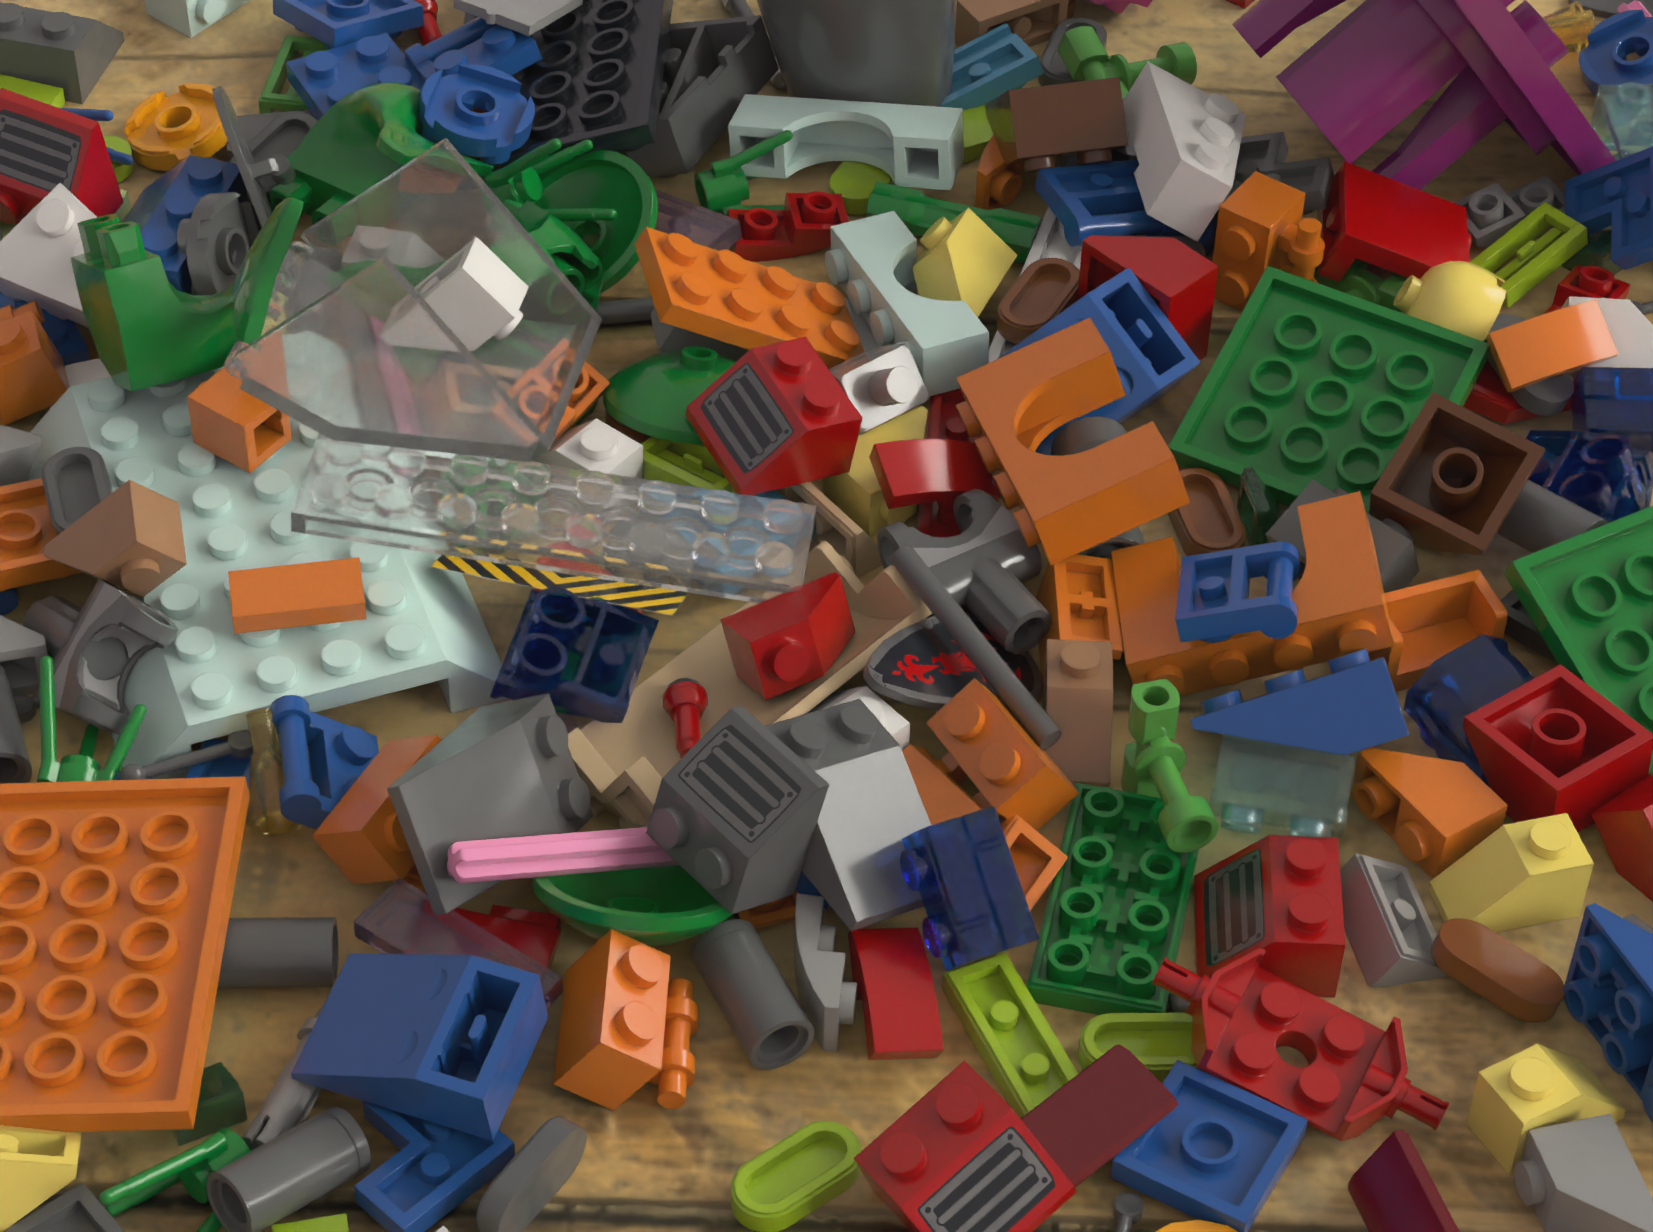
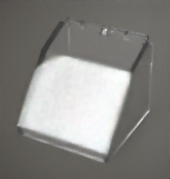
[224,138,602,462]

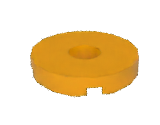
[124,83,228,171]

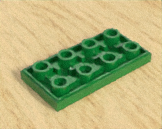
[1027,783,1199,1015]

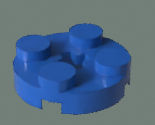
[1579,10,1653,111]
[418,64,535,165]

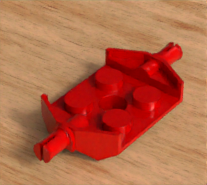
[1152,947,1449,1141]

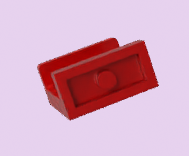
[1317,161,1472,282]

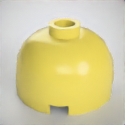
[1393,261,1506,341]

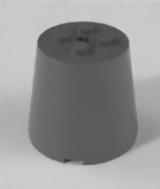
[757,0,957,107]

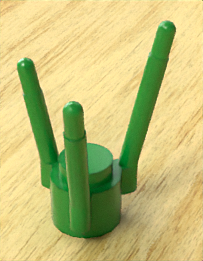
[694,130,793,222]
[482,138,617,221]
[37,656,147,783]
[99,1127,251,1232]

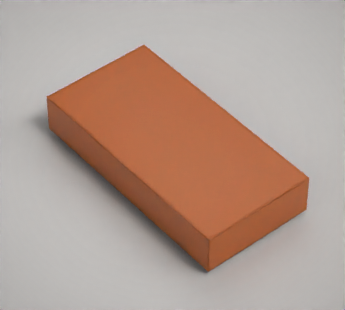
[228,557,367,634]

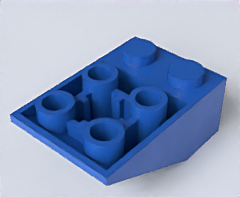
[998,268,1201,455]
[1190,649,1409,755]
[1563,903,1653,1123]
[291,953,548,1141]

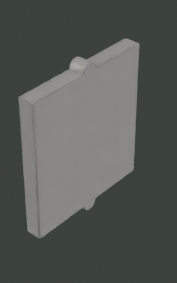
[454,0,583,36]

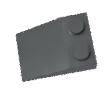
[387,693,593,915]
[765,699,956,931]

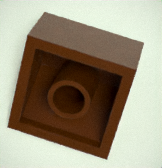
[985,77,1128,173]
[1369,392,1545,556]

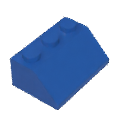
[123,155,248,295]

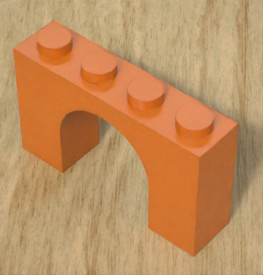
[955,317,1190,566]
[1111,491,1395,696]

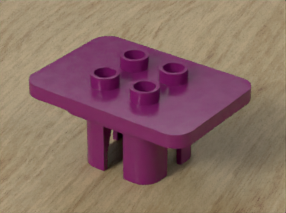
[1232,0,1616,190]

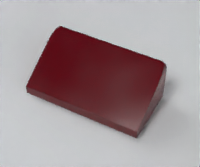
[1021,1044,1179,1187]
[1348,1129,1459,1232]

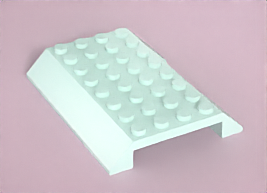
[28,332,513,779]

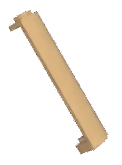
[568,541,932,829]

